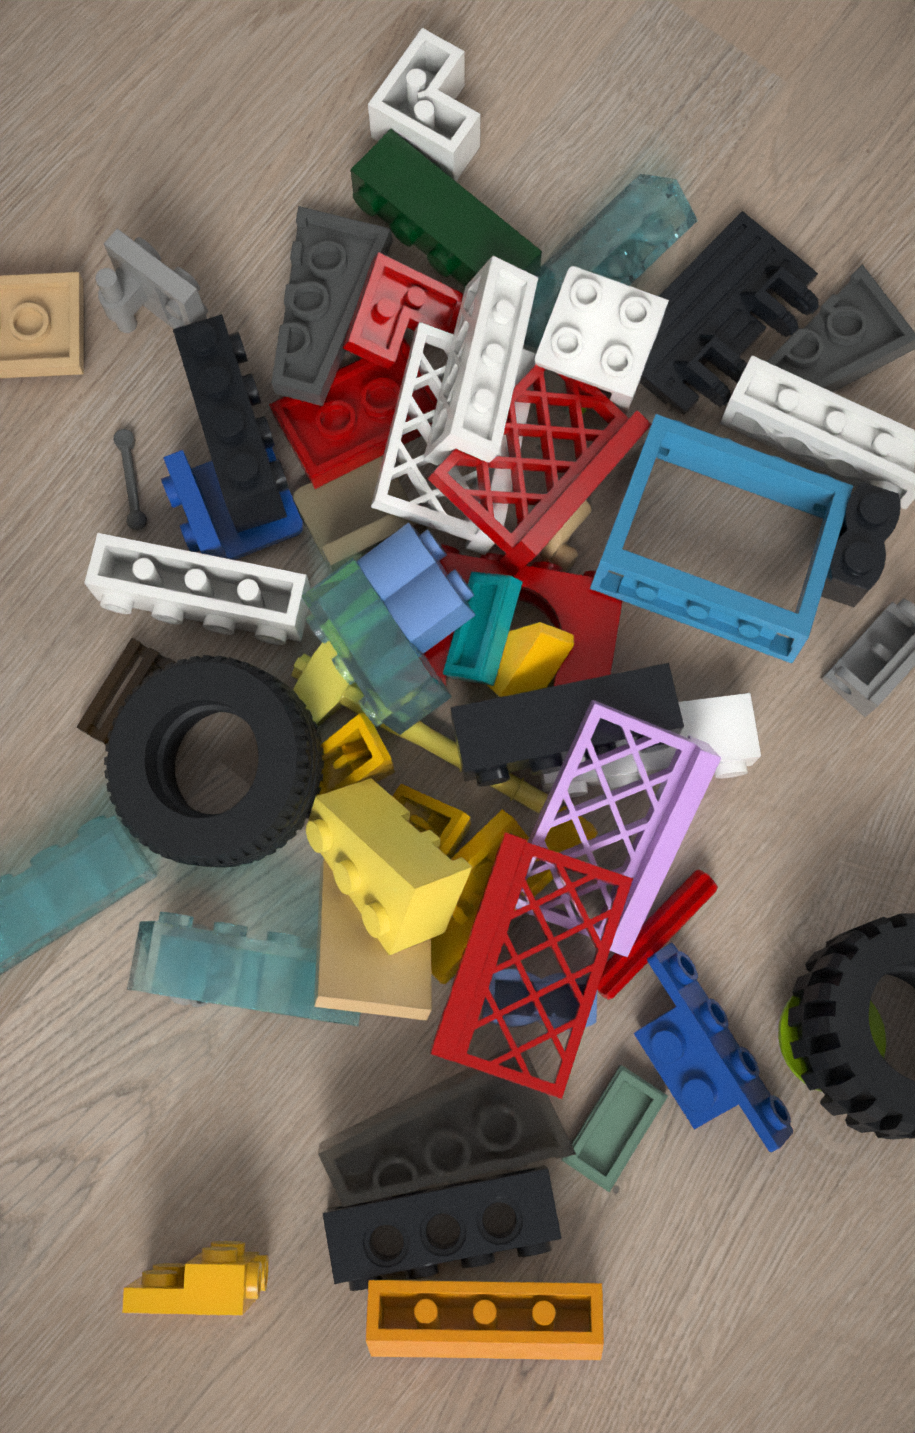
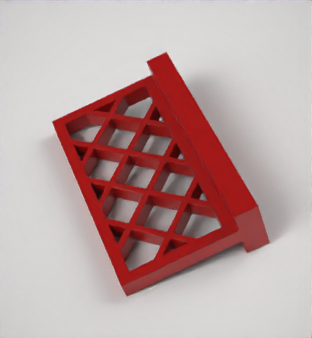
[427,365,652,576]
[430,832,633,1099]

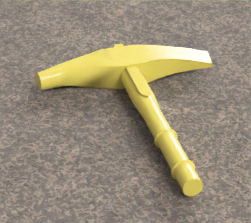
[291,590,548,814]

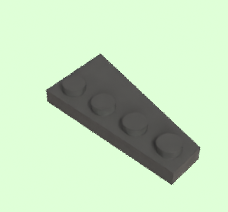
[271,206,393,406]

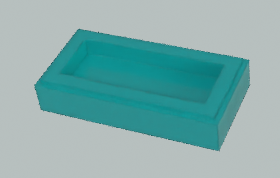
[443,571,523,686]

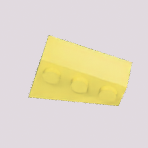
[305,778,472,955]

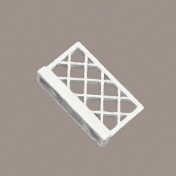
[371,322,536,555]

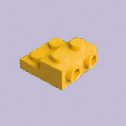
[122,1241,269,1315]

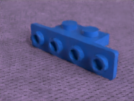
[634,943,793,1153]

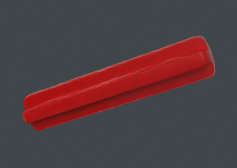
[598,869,718,1000]

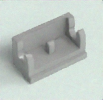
[822,598,915,717]

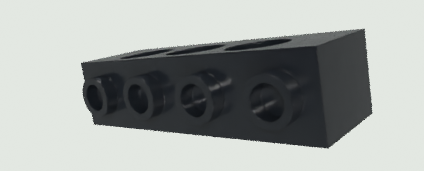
[322,1165,562,1291]

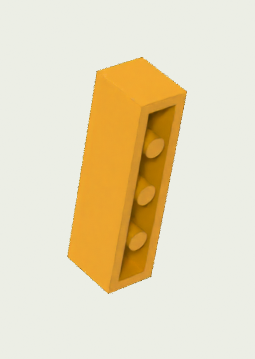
[366,1280,604,1360]

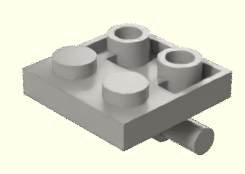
[95,229,208,333]

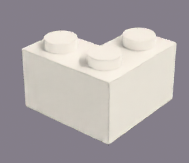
[368,28,481,181]

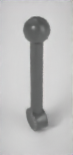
[113,429,147,530]

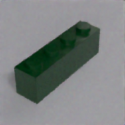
[350,129,542,289]

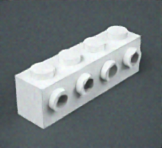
[84,533,312,645]

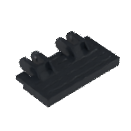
[639,211,820,415]

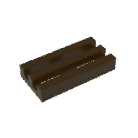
[77,638,177,745]

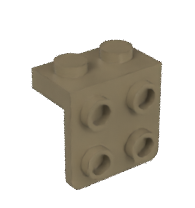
[293,455,428,583]

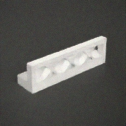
[423,256,538,466]
[720,355,915,510]

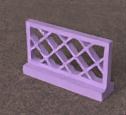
[515,700,721,957]

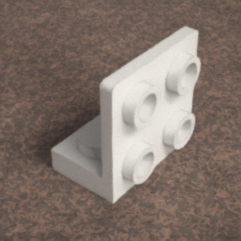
[535,266,669,413]

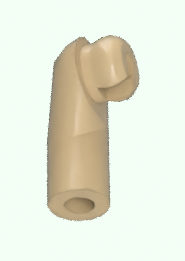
[541,500,592,572]

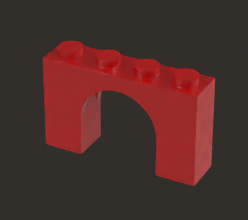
[393,544,623,690]

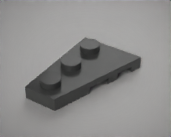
[767,264,915,392]

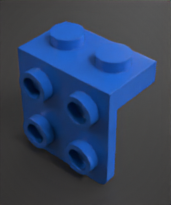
[161,447,303,560]

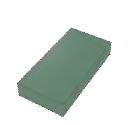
[561,1065,668,1192]

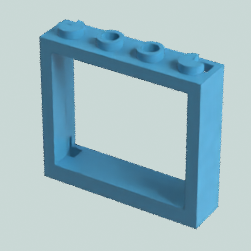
[590,414,853,663]

